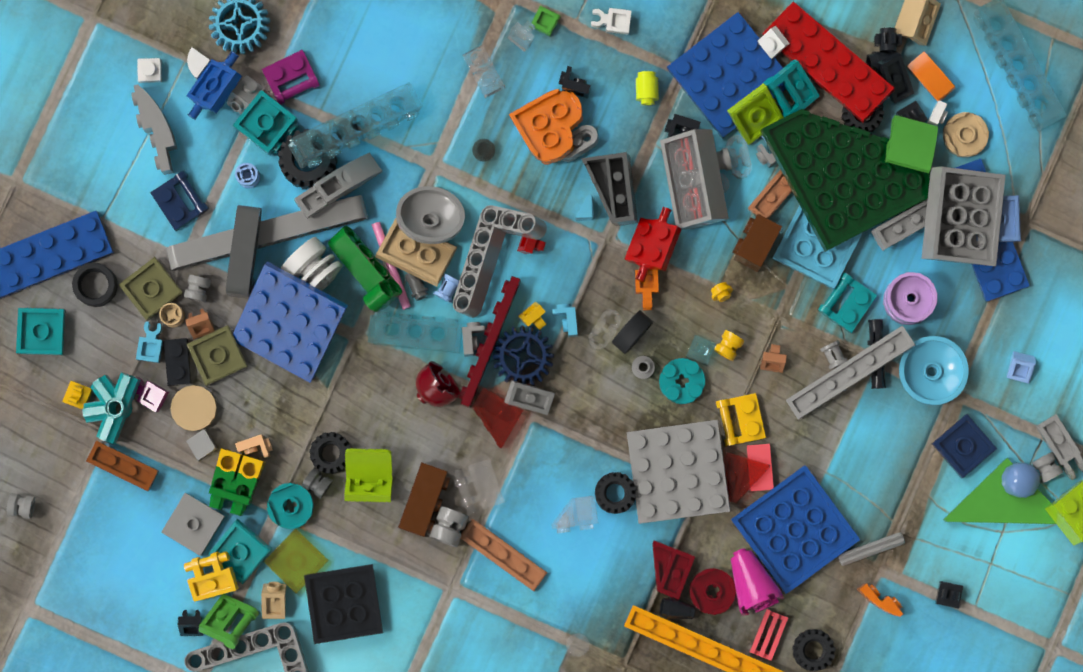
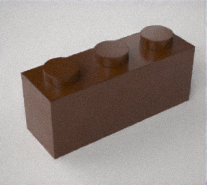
[398,462,451,537]

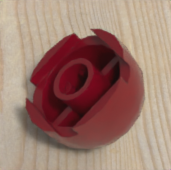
[416,361,460,408]

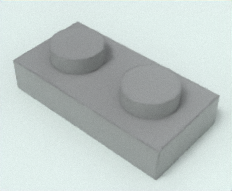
[504,380,555,415]

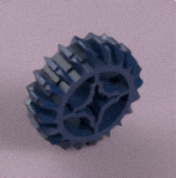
[492,325,554,386]

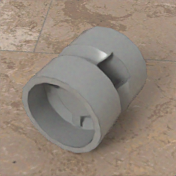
[429,506,469,548]

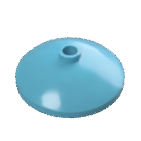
[899,336,969,405]

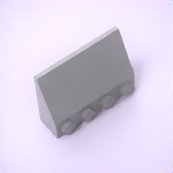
[921,167,1005,266]

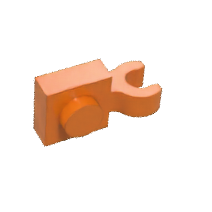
[635,269,659,311]

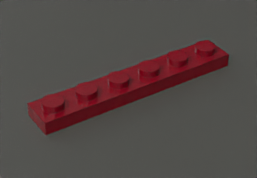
[459,276,521,408]

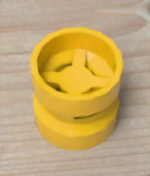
[714,330,745,361]

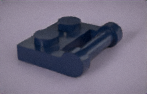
[150,170,209,231]

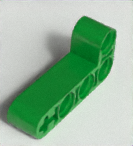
[328,226,402,312]

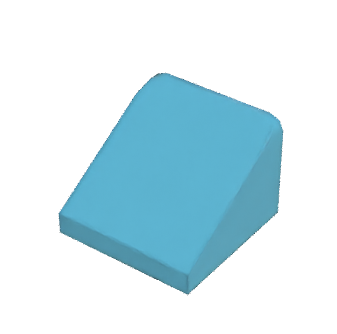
[575,194,593,221]

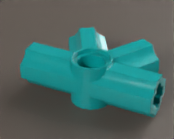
[82,372,141,444]

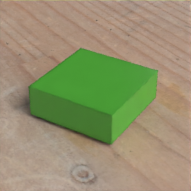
[530,5,560,37]

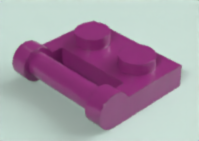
[262,50,320,105]

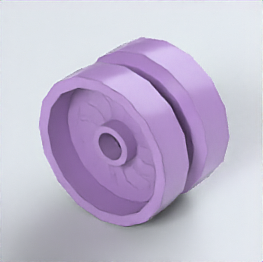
[883,272,937,325]

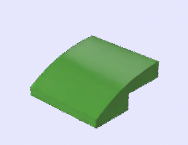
[885,115,938,173]

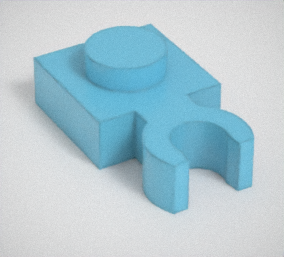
[136,322,163,363]

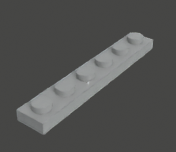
[786,325,915,420]

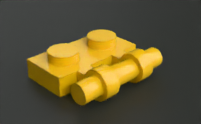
[184,552,239,602]

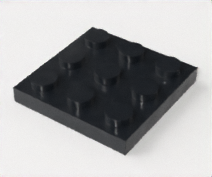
[304,564,383,644]

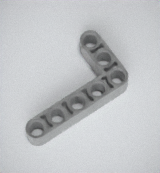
[453,205,547,318]
[184,622,309,672]

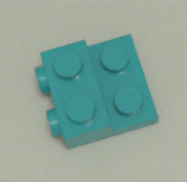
[233,90,298,156]

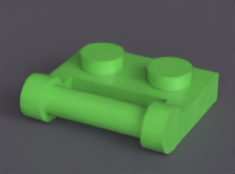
[199,594,259,649]

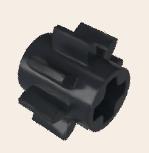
[874,27,902,53]

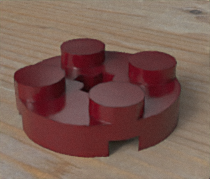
[689,568,736,615]

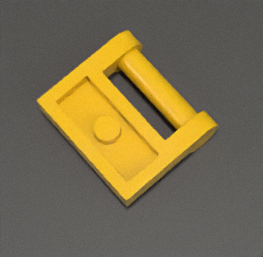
[716,393,766,447]

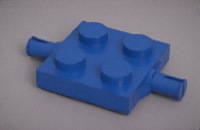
[186,51,242,120]

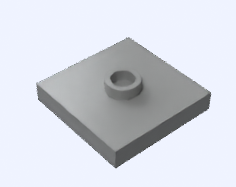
[161,493,225,556]

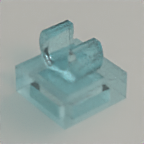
[686,335,716,365]

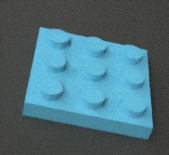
[772,205,863,290]

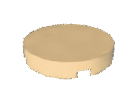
[943,112,989,158]
[170,385,217,431]

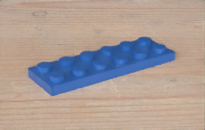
[955,158,1030,302]
[0,210,114,299]

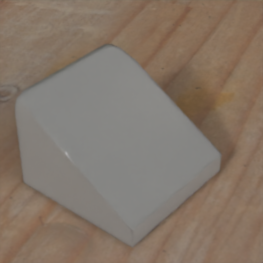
[186,429,218,461]

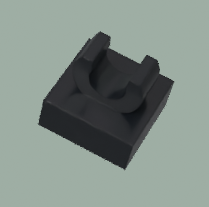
[895,101,928,123]
[935,581,963,609]
[177,610,203,636]

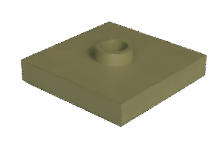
[119,257,183,321]
[187,325,248,386]

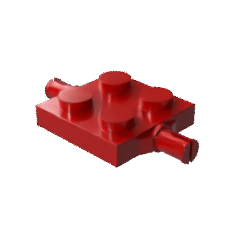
[624,207,682,282]

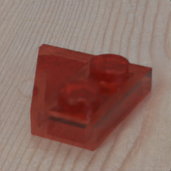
[472,387,524,449]
[724,452,770,503]

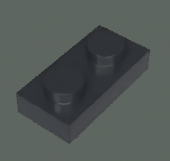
[878,52,914,103]
[164,338,192,386]

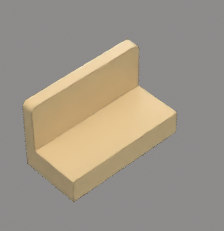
[895,0,941,46]

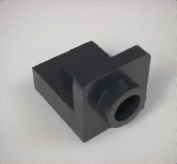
[559,66,591,98]
[664,114,701,138]

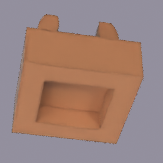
[185,309,215,339]
[760,344,787,373]

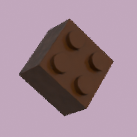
[732,214,782,273]

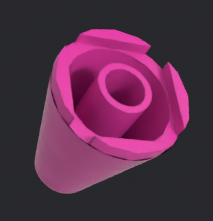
[730,548,784,616]

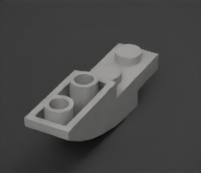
[131,85,177,175]
[294,153,382,219]

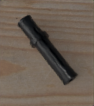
[867,319,886,389]

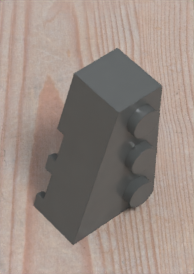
[581,152,638,226]

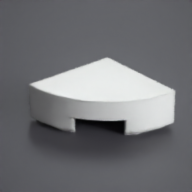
[187,48,210,79]

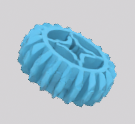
[209,0,270,55]

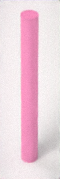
[372,222,411,310]

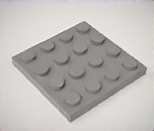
[627,420,731,524]

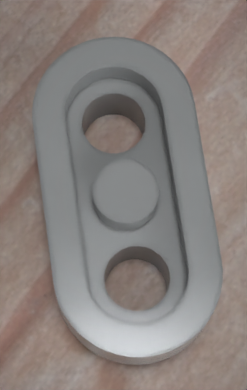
[562,125,599,162]

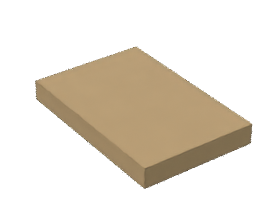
[375,218,457,287]

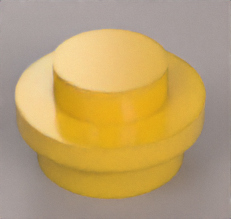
[711,282,733,302]

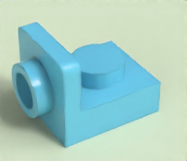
[552,304,578,337]

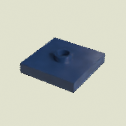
[931,414,997,479]

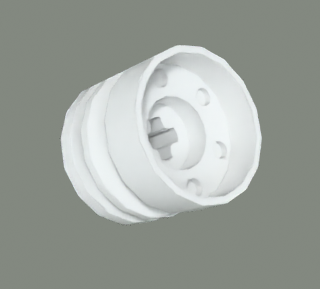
[281,237,342,291]

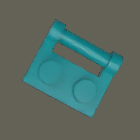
[764,59,820,117]
[817,272,877,334]

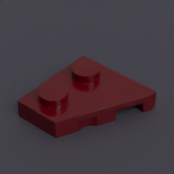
[652,540,695,600]

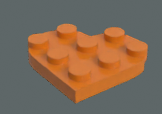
[509,89,583,165]

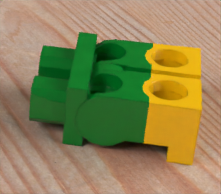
[208,449,266,516]

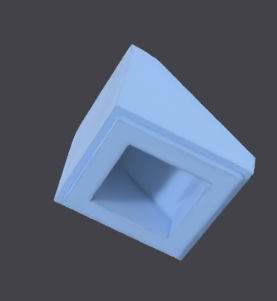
[1007,351,1036,384]

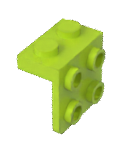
[344,448,393,502]

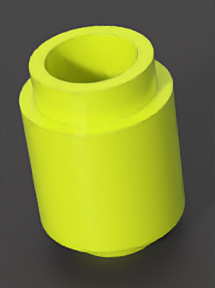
[635,71,659,106]

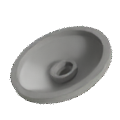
[396,186,465,244]

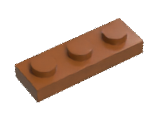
[86,441,159,492]

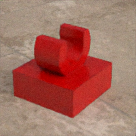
[517,237,546,254]

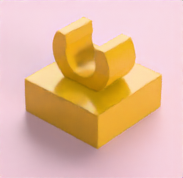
[518,302,546,330]
[62,381,93,409]

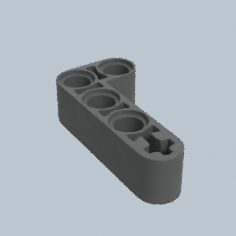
[226,205,262,299]

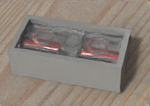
[660,129,729,229]

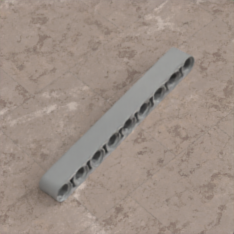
[166,195,368,271]

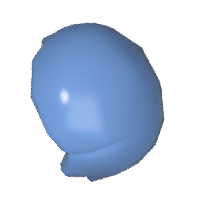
[1002,463,1040,498]

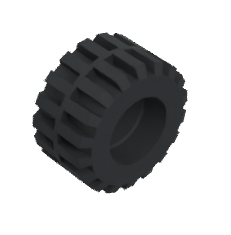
[278,129,337,190]

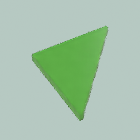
[943,458,1056,524]

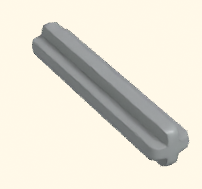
[838,533,905,566]

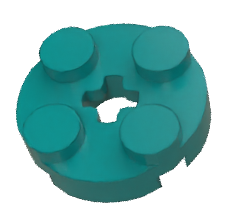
[659,358,705,405]
[267,483,314,529]

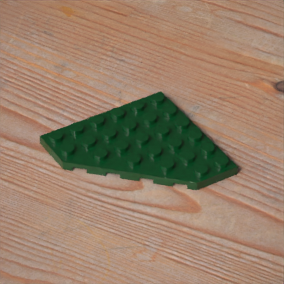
[760,109,931,252]

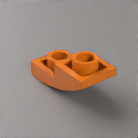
[907,52,956,102]
[857,583,903,617]

